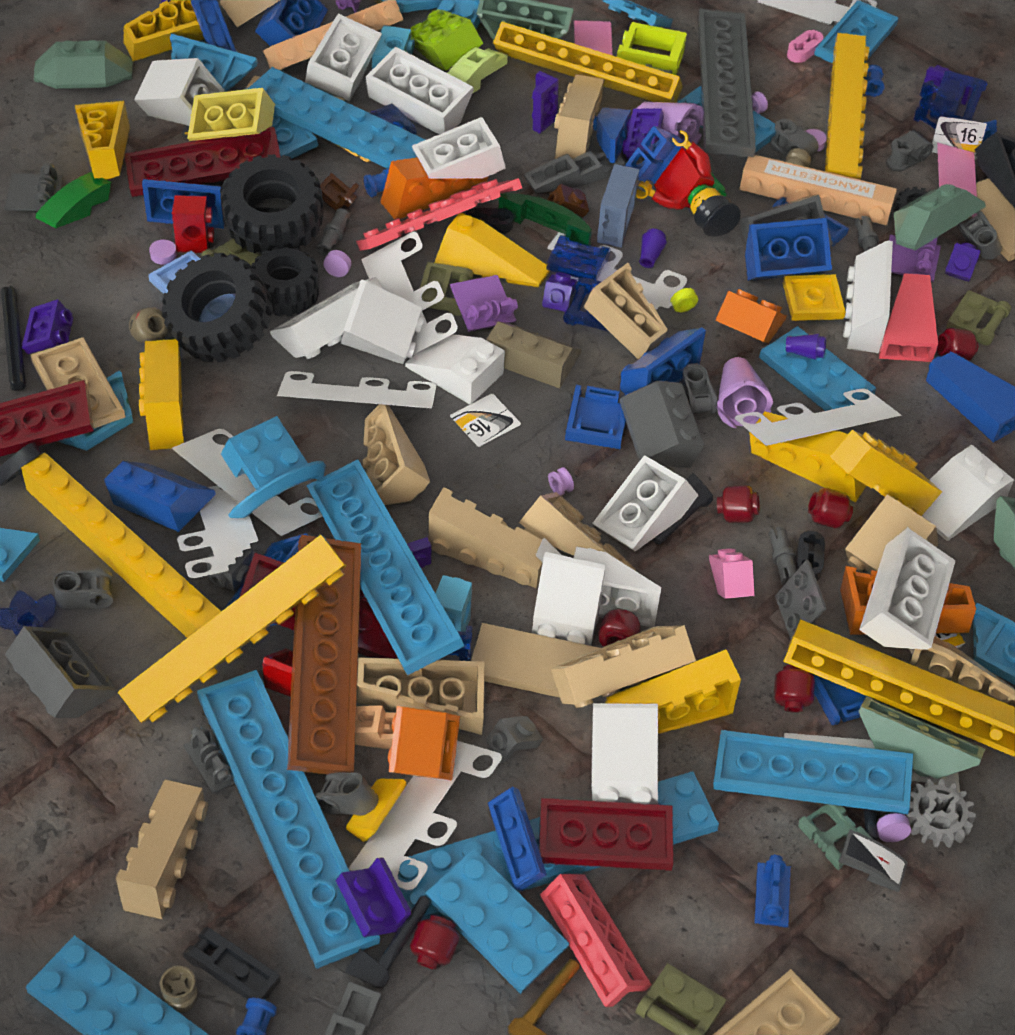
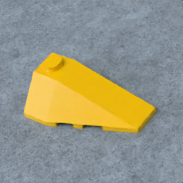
[434,213,551,287]

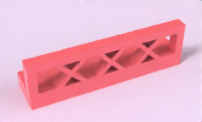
[540,874,651,1007]

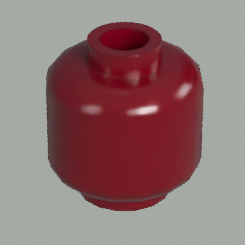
[936,328,979,361]
[717,485,760,523]
[808,488,853,529]
[598,609,641,647]
[774,665,815,713]
[410,915,460,970]

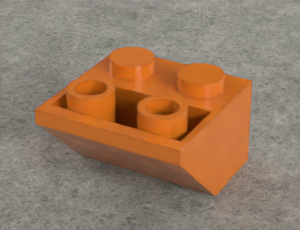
[715,289,787,343]
[388,706,460,780]

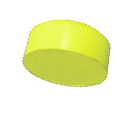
[670,288,698,312]

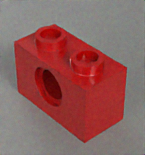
[172,195,214,253]

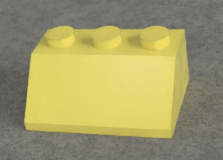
[187,88,275,141]

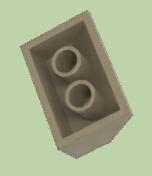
[486,321,582,388]

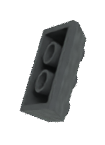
[739,195,833,245]
[620,381,704,468]
[5,626,118,718]

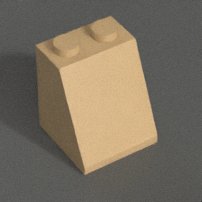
[845,494,938,574]

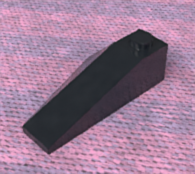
[974,132,1015,208]

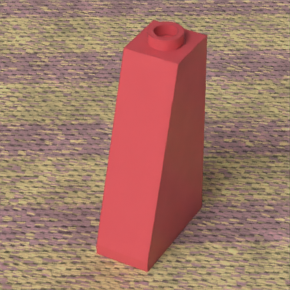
[879,273,938,362]

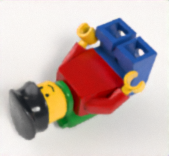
[625,126,740,237]

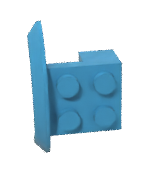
[221,416,326,518]

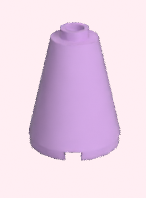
[636,102,704,144]
[717,357,773,429]

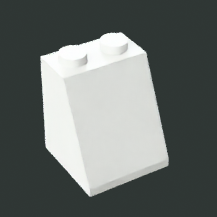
[134,58,225,126]
[341,279,424,364]
[592,703,658,805]

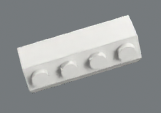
[366,47,473,134]
[843,240,893,353]
[269,277,383,359]
[859,527,956,650]

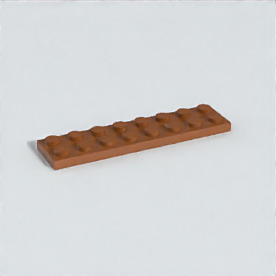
[287,535,361,774]

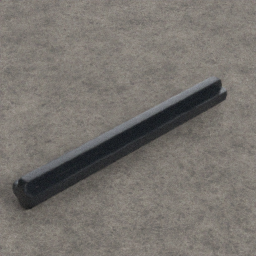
[1,286,26,391]

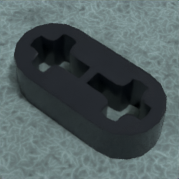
[465,207,514,234]
[0,442,43,486]
[795,531,825,581]

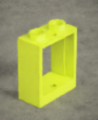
[617,22,687,76]

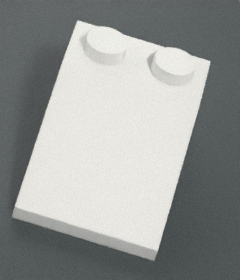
[305,14,382,101]
[412,117,506,179]
[405,332,505,404]
[922,445,1014,541]
[592,455,698,552]
[574,547,661,627]
[532,552,606,646]

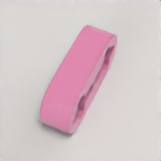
[787,30,824,63]

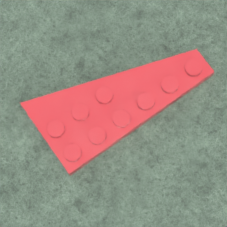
[356,178,523,251]

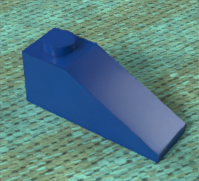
[593,107,631,163]

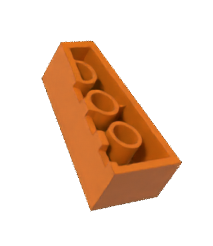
[380,157,489,220]
[840,566,976,635]

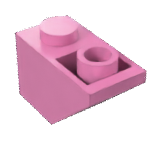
[709,549,754,599]

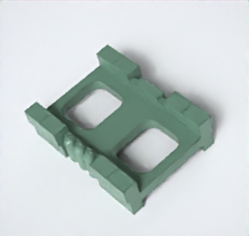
[798,804,872,870]

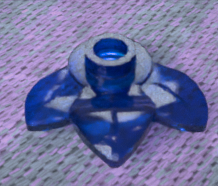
[0,590,56,637]

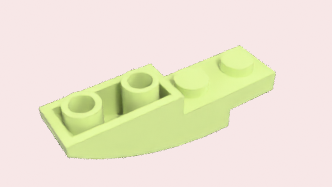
[448,47,508,94]

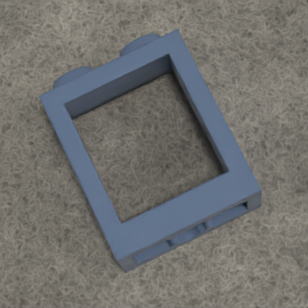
[597,164,639,248]

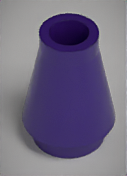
[639,228,667,268]
[785,333,826,360]

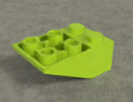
[410,9,483,71]

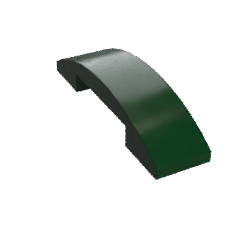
[498,193,592,252]

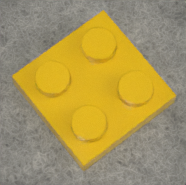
[783,274,846,321]

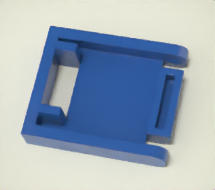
[565,384,630,449]
[813,674,890,726]

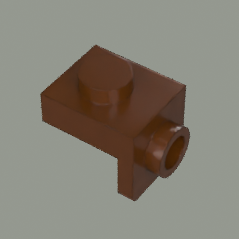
[321,173,360,211]
[547,184,589,218]

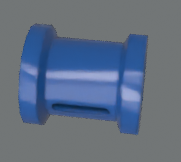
[863,65,885,97]
[363,168,389,197]
[236,998,277,1035]

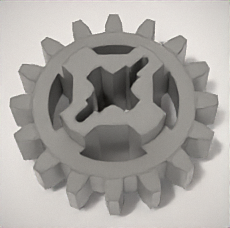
[906,779,976,848]

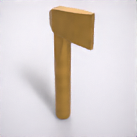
[508,959,580,1035]

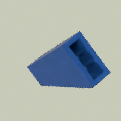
[926,351,1015,443]

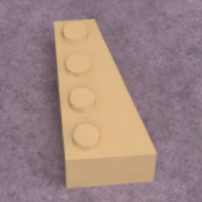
[551,625,696,708]
[357,658,484,735]

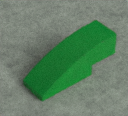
[35,172,111,229]

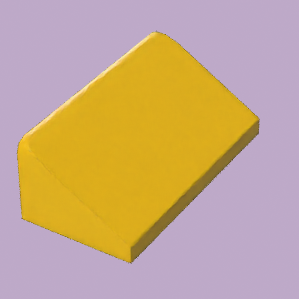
[346,778,407,842]

